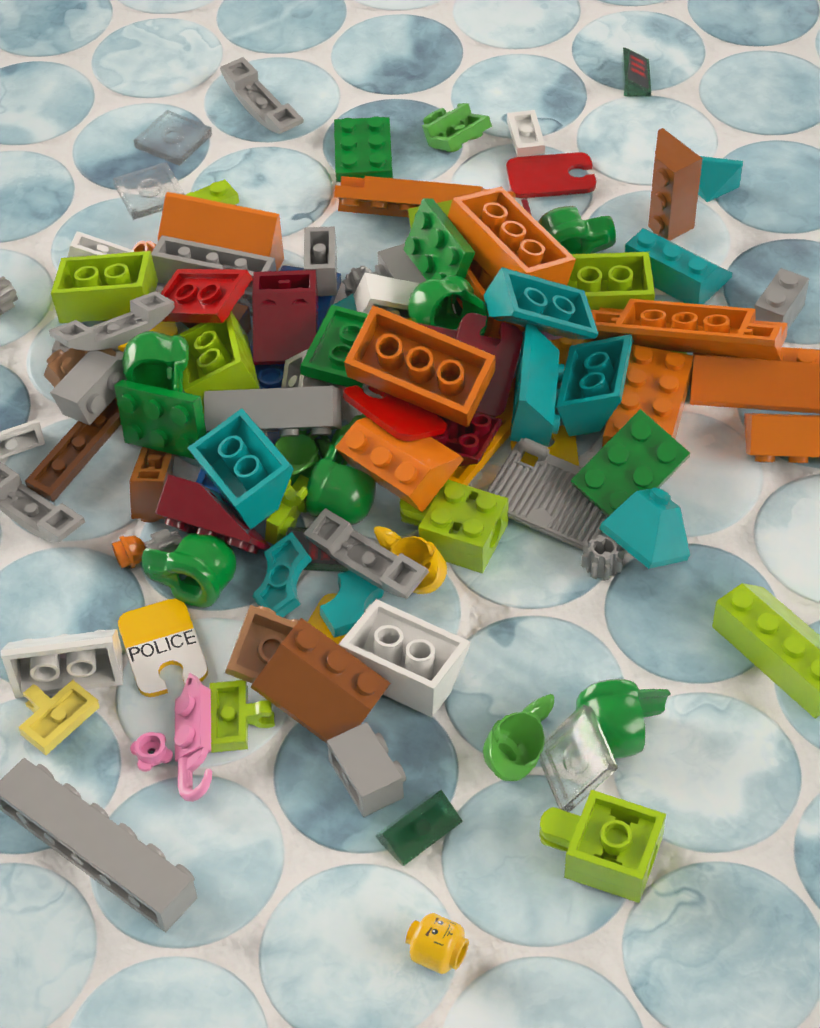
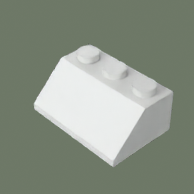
[338,599,470,717]
[1,629,123,698]

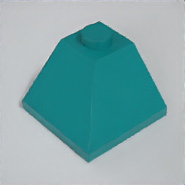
[599,488,690,569]

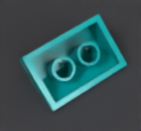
[625,228,733,304]
[483,267,598,339]
[510,324,564,446]
[556,334,633,436]
[188,408,294,530]

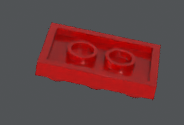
[160,269,253,323]

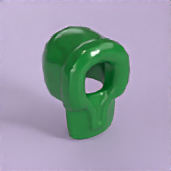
[538,206,616,254]
[408,275,488,335]
[122,331,189,392]
[304,435,376,525]
[142,533,236,608]
[576,679,671,759]

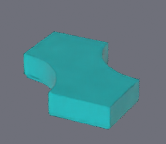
[252,532,312,617]
[320,570,384,638]

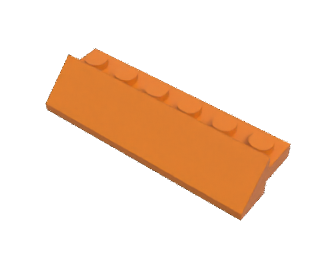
[334,176,516,218]
[590,299,788,361]
[690,347,820,414]

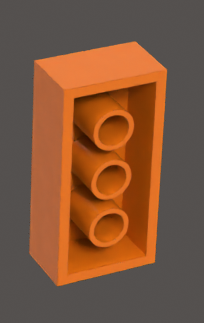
[448,186,576,286]
[344,305,495,428]
[602,344,694,447]

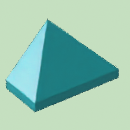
[698,156,743,202]

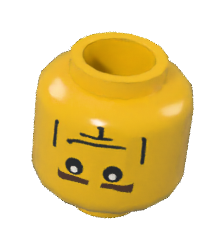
[406,913,469,974]

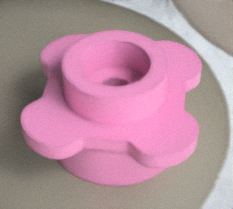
[130,732,173,771]

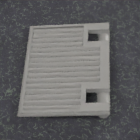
[487,438,607,550]

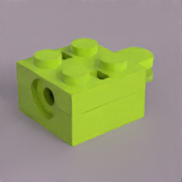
[399,480,509,574]
[539,790,666,903]

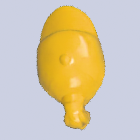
[374,526,447,594]

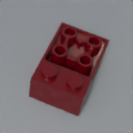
[252,270,318,365]
[432,412,502,467]
[155,474,271,555]

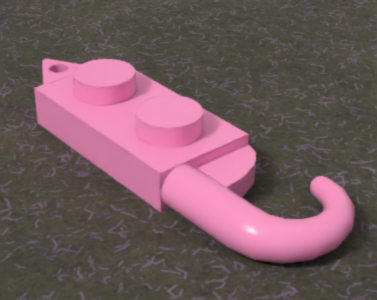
[174,673,212,802]

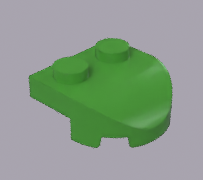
[422,103,492,152]

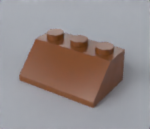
[648,128,703,241]
[250,618,391,743]

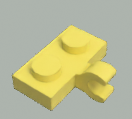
[18,680,100,755]

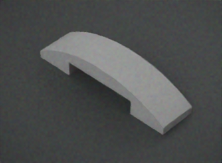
[220,57,303,134]
[49,291,175,351]
[0,462,85,542]
[303,508,429,599]

